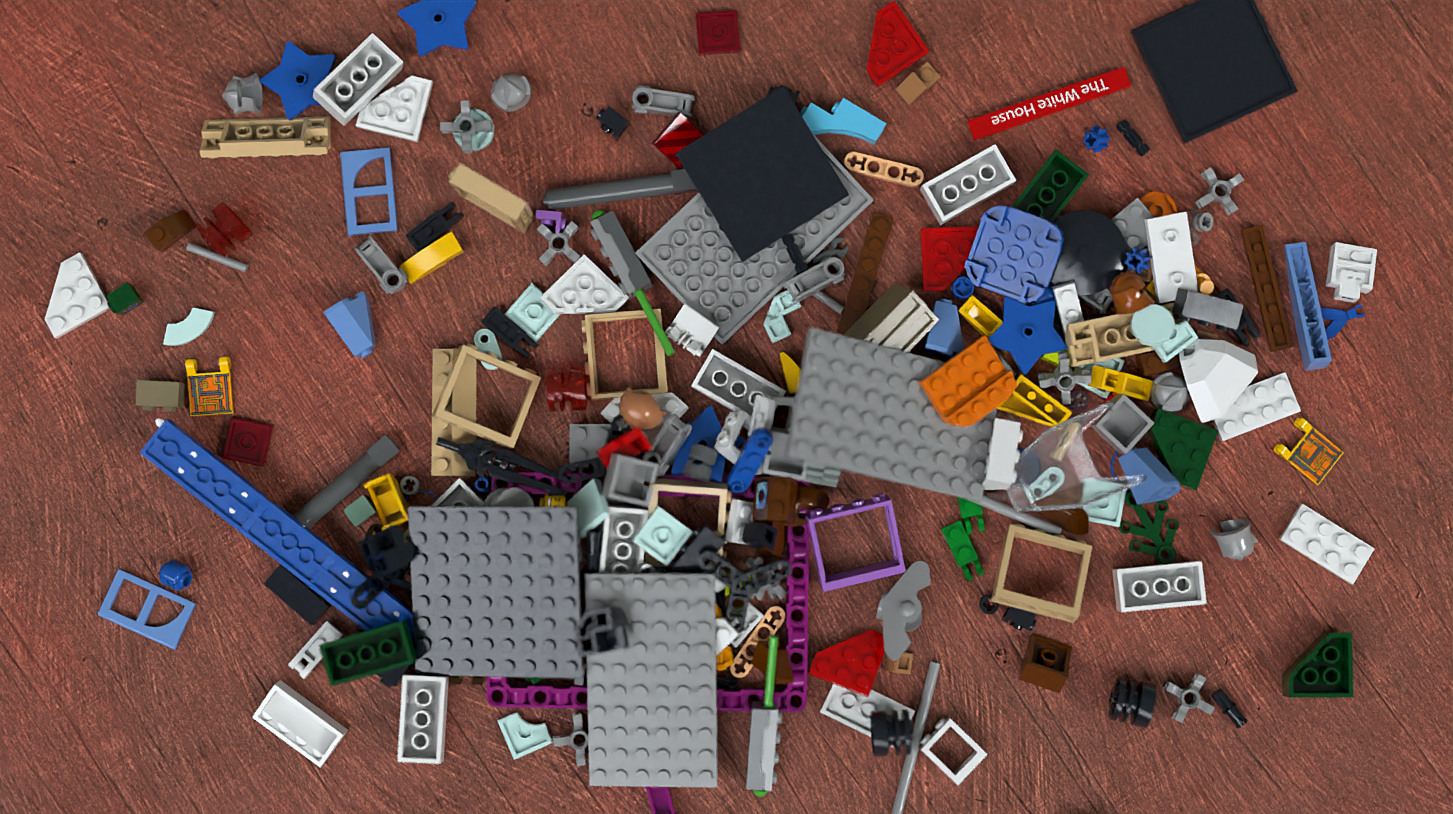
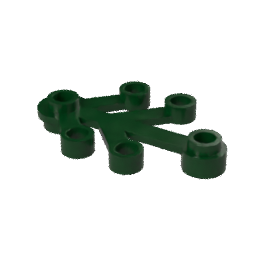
[1118,491,1179,564]

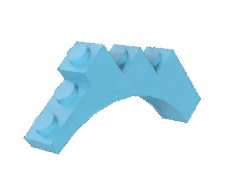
[800,98,886,145]

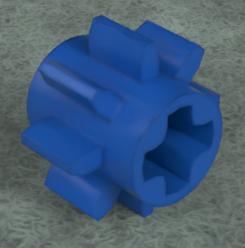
[1083,126,1110,153]
[1125,246,1152,274]

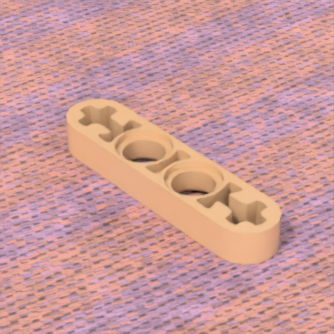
[844,152,924,187]
[730,606,785,678]

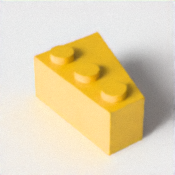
[996,373,1072,429]

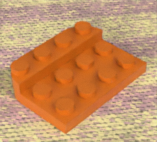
[919,335,1017,427]

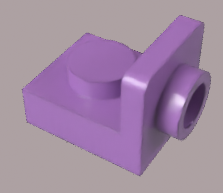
[536,210,566,233]

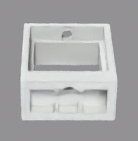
[714,411,765,475]
[919,717,988,785]

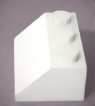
[982,418,1023,490]

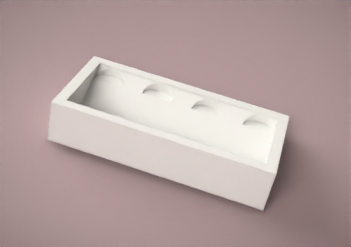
[252,680,348,767]

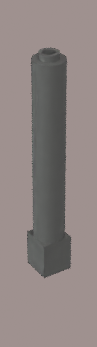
[543,169,698,210]
[292,434,401,528]

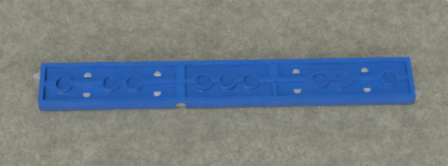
[140,418,415,665]

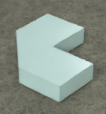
[764,290,802,344]

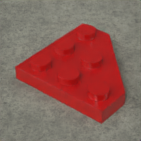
[866,1,930,88]
[920,226,979,292]
[808,630,885,697]

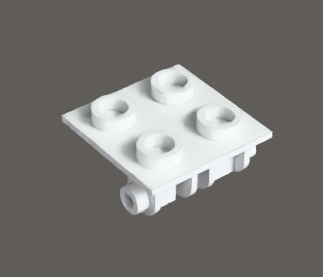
[665,303,720,357]

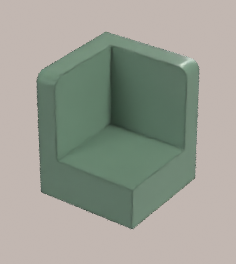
[344,495,378,527]

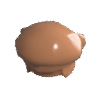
[620,387,666,430]

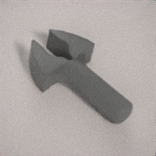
[811,238,849,265]

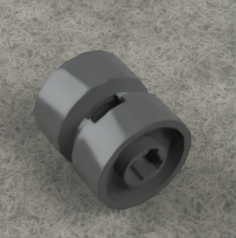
[683,444,718,482]

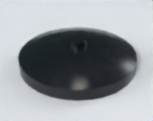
[1051,210,1126,295]

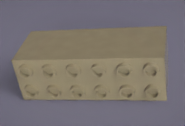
[843,283,939,353]

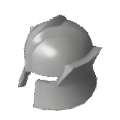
[491,72,531,112]
[222,73,263,115]
[1150,372,1190,413]
[1210,518,1258,561]

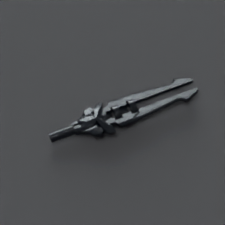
[436,437,570,496]

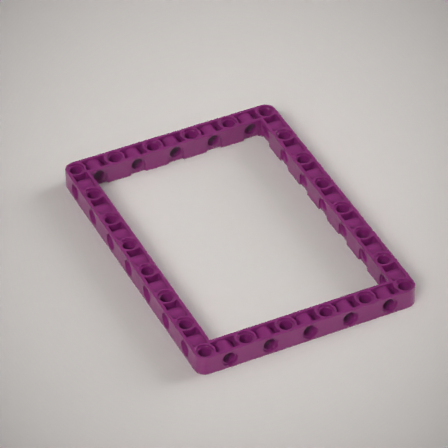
[486,472,810,712]

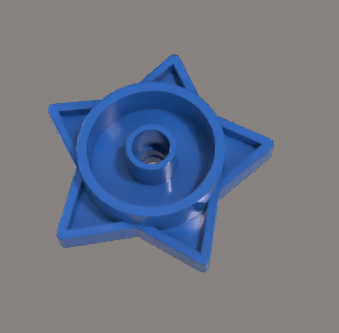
[398,0,477,57]
[259,41,336,121]
[988,297,1067,375]
[672,406,744,483]

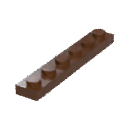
[836,213,894,335]
[1241,225,1293,352]

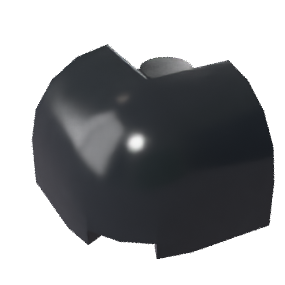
[358,524,414,577]
[575,606,630,657]

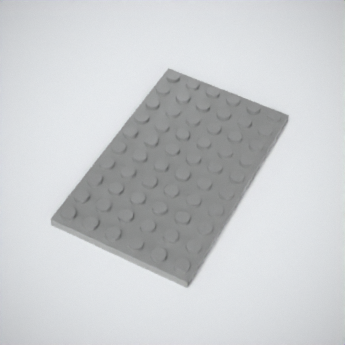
[635,133,874,345]
[785,328,997,502]
[585,573,718,787]

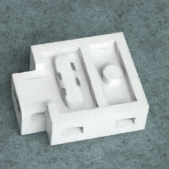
[1326,242,1377,303]

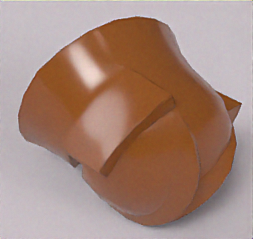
[1109,273,1155,315]

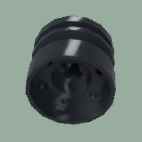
[1108,676,1157,728]
[870,709,913,757]

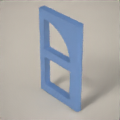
[340,148,398,236]
[98,569,197,650]

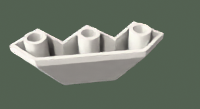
[1179,339,1258,423]

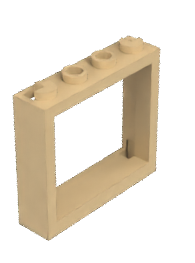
[449,163,535,234]
[582,309,668,400]
[432,343,541,449]
[645,478,731,570]
[991,524,1092,623]

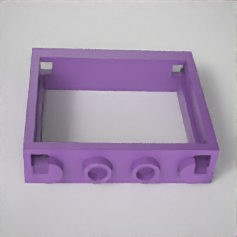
[805,494,906,592]

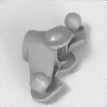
[876,561,930,661]

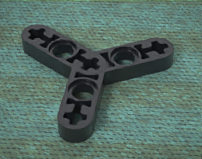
[557,415,640,506]
[351,524,412,609]
[698,548,792,632]

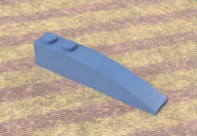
[1284,242,1332,371]

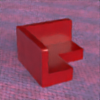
[595,427,652,470]

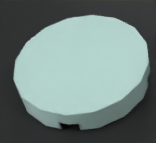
[453,109,494,151]
[1130,304,1175,346]

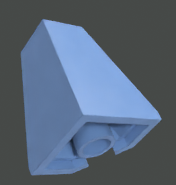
[323,291,376,359]
[922,298,964,359]
[1118,446,1180,504]

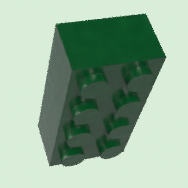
[1011,149,1090,222]
[319,620,418,687]

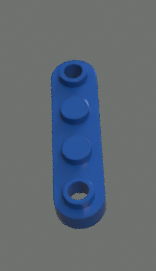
[727,428,772,493]

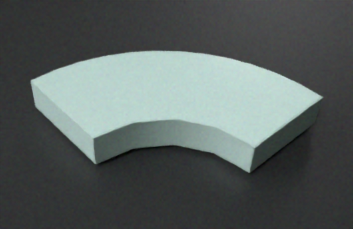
[163,308,215,346]

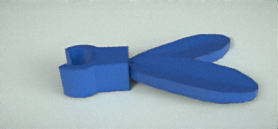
[1321,305,1366,340]

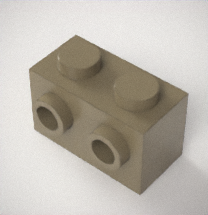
[135,380,185,412]

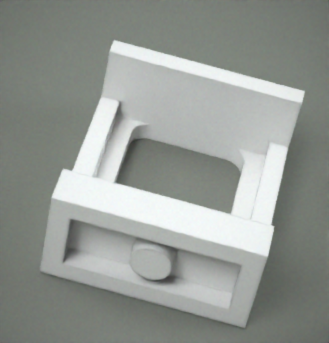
[748,394,796,436]

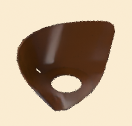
[783,486,830,527]
[1036,496,1089,535]

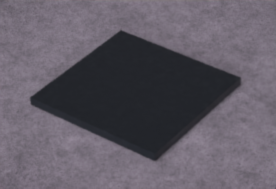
[1130,0,1298,144]
[675,86,849,262]

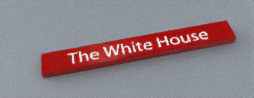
[967,67,1131,142]

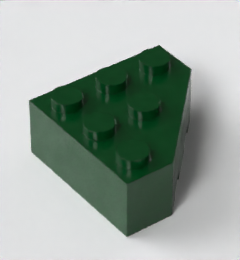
[1147,408,1218,491]
[1282,632,1354,698]

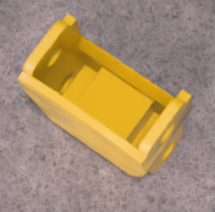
[364,474,409,530]

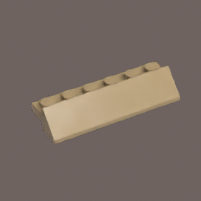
[200,116,331,158]
[1064,303,1184,367]
[431,348,477,476]

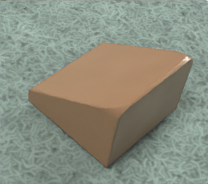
[885,652,913,674]

